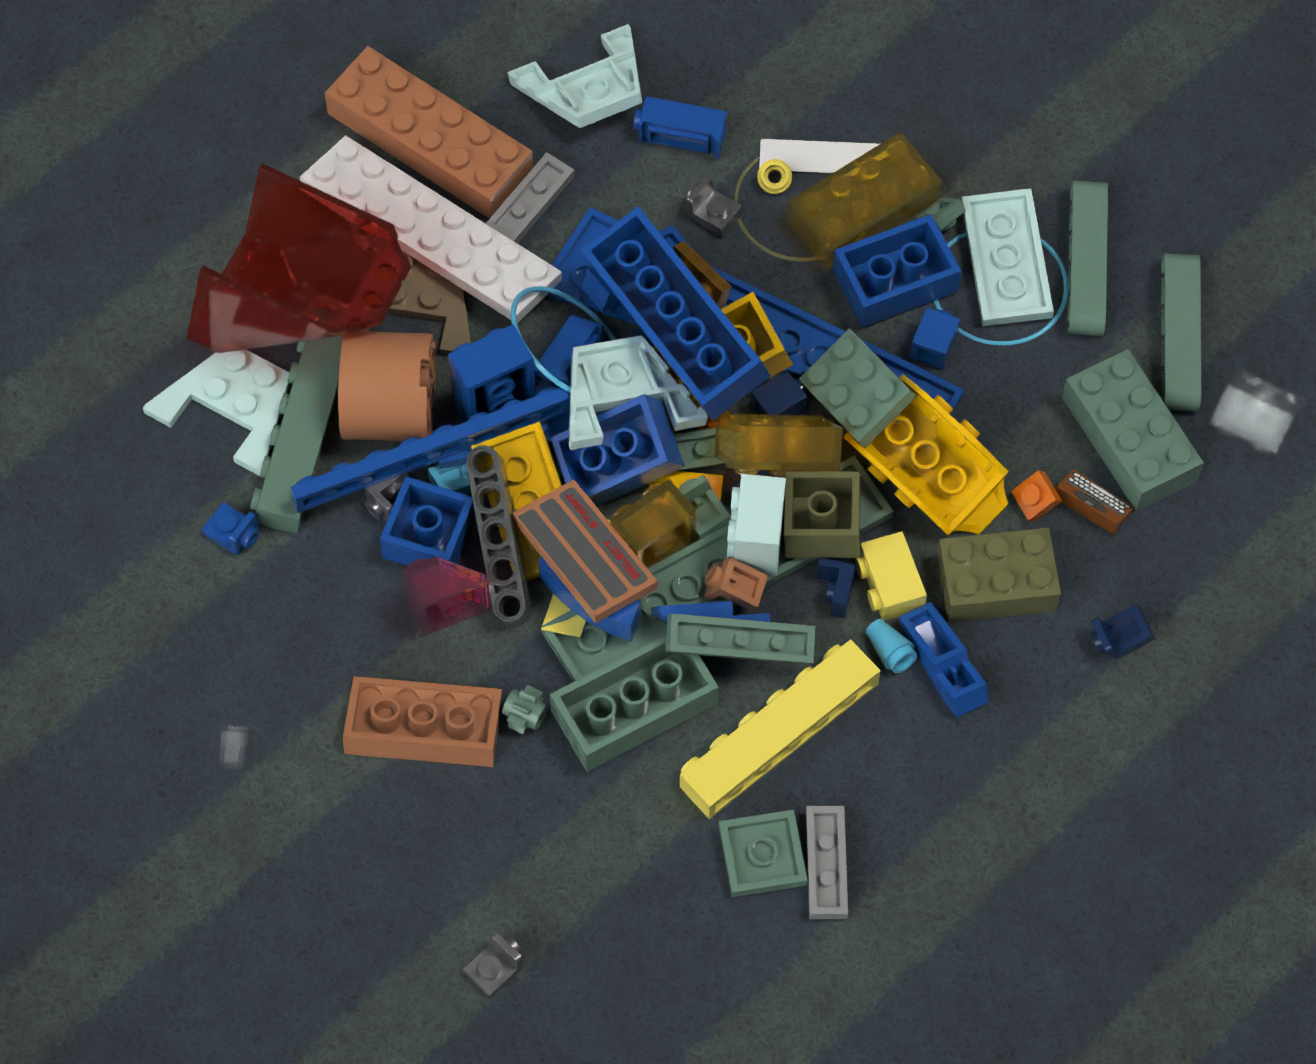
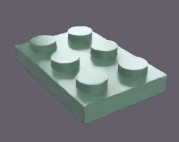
[799,328,917,448]

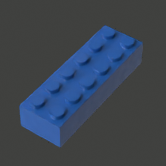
[581,206,771,421]

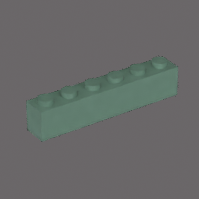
[250,320,354,533]

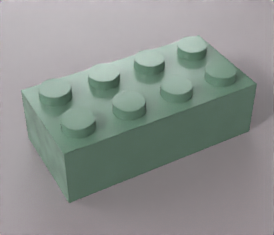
[1062,349,1204,512]
[550,634,719,772]

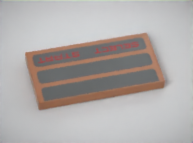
[512,480,658,623]

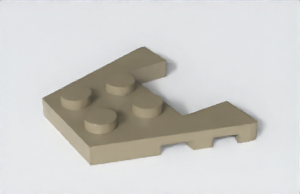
[338,247,471,356]

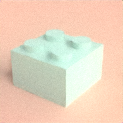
[727,474,786,576]

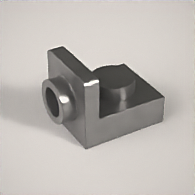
[686,176,743,238]
[365,473,408,522]
[463,932,524,999]

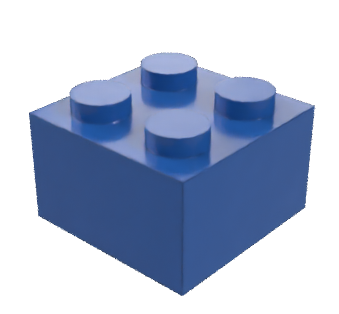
[380,476,476,579]

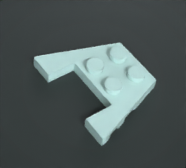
[507,24,642,128]
[569,335,708,450]
[143,341,290,476]

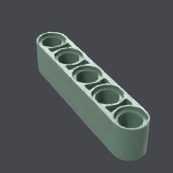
[1067,180,1108,336]
[1161,253,1201,412]

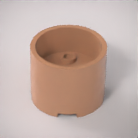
[338,331,436,442]

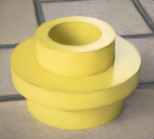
[757,159,792,194]

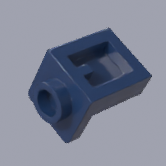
[817,558,855,618]

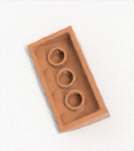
[343,676,502,767]

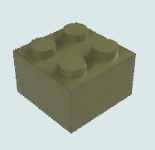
[784,471,861,558]

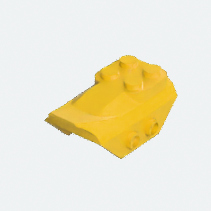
[843,374,1009,535]

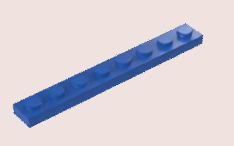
[291,387,570,513]

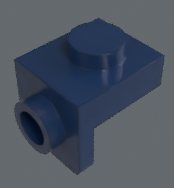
[1091,604,1156,659]

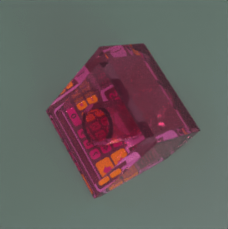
[402,557,491,636]

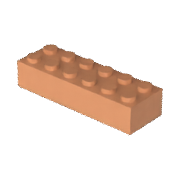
[325,46,533,219]

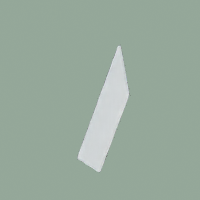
[759,139,895,174]

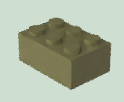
[936,528,1061,623]

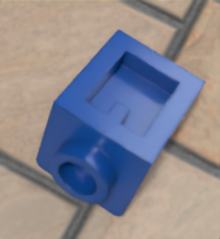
[201,502,260,556]

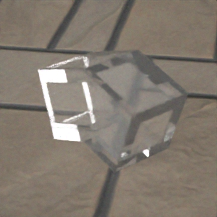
[219,725,248,770]

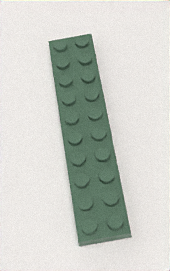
[541,455,894,682]

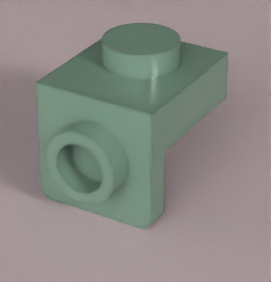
[674,475,731,539]

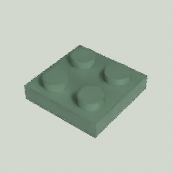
[718,810,808,898]

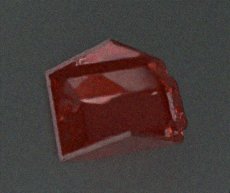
[187,163,411,353]

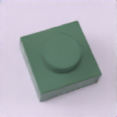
[916,197,966,231]

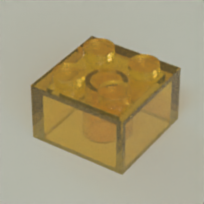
[610,479,696,568]

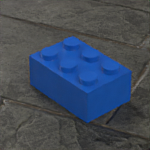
[832,214,961,328]
[448,324,536,422]
[550,394,685,507]

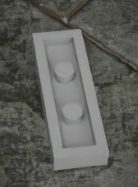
[485,152,575,244]
[806,806,848,919]

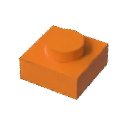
[1011,470,1062,522]

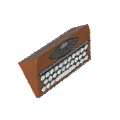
[1055,469,1135,536]

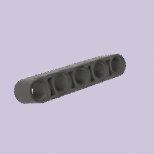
[466,445,531,626]

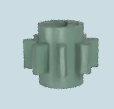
[502,685,548,734]

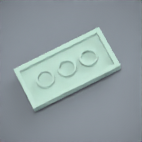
[961,188,1054,326]

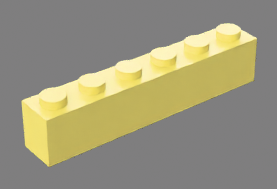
[680,639,881,819]

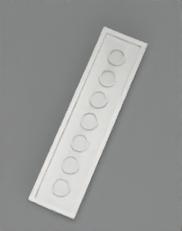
[300,135,562,323]

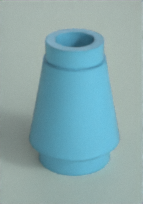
[866,619,917,673]

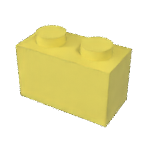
[855,531,927,621]

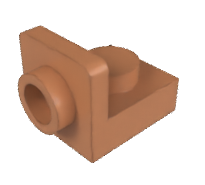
[704,557,768,611]

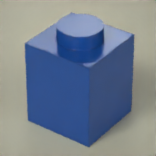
[910,307,960,370]

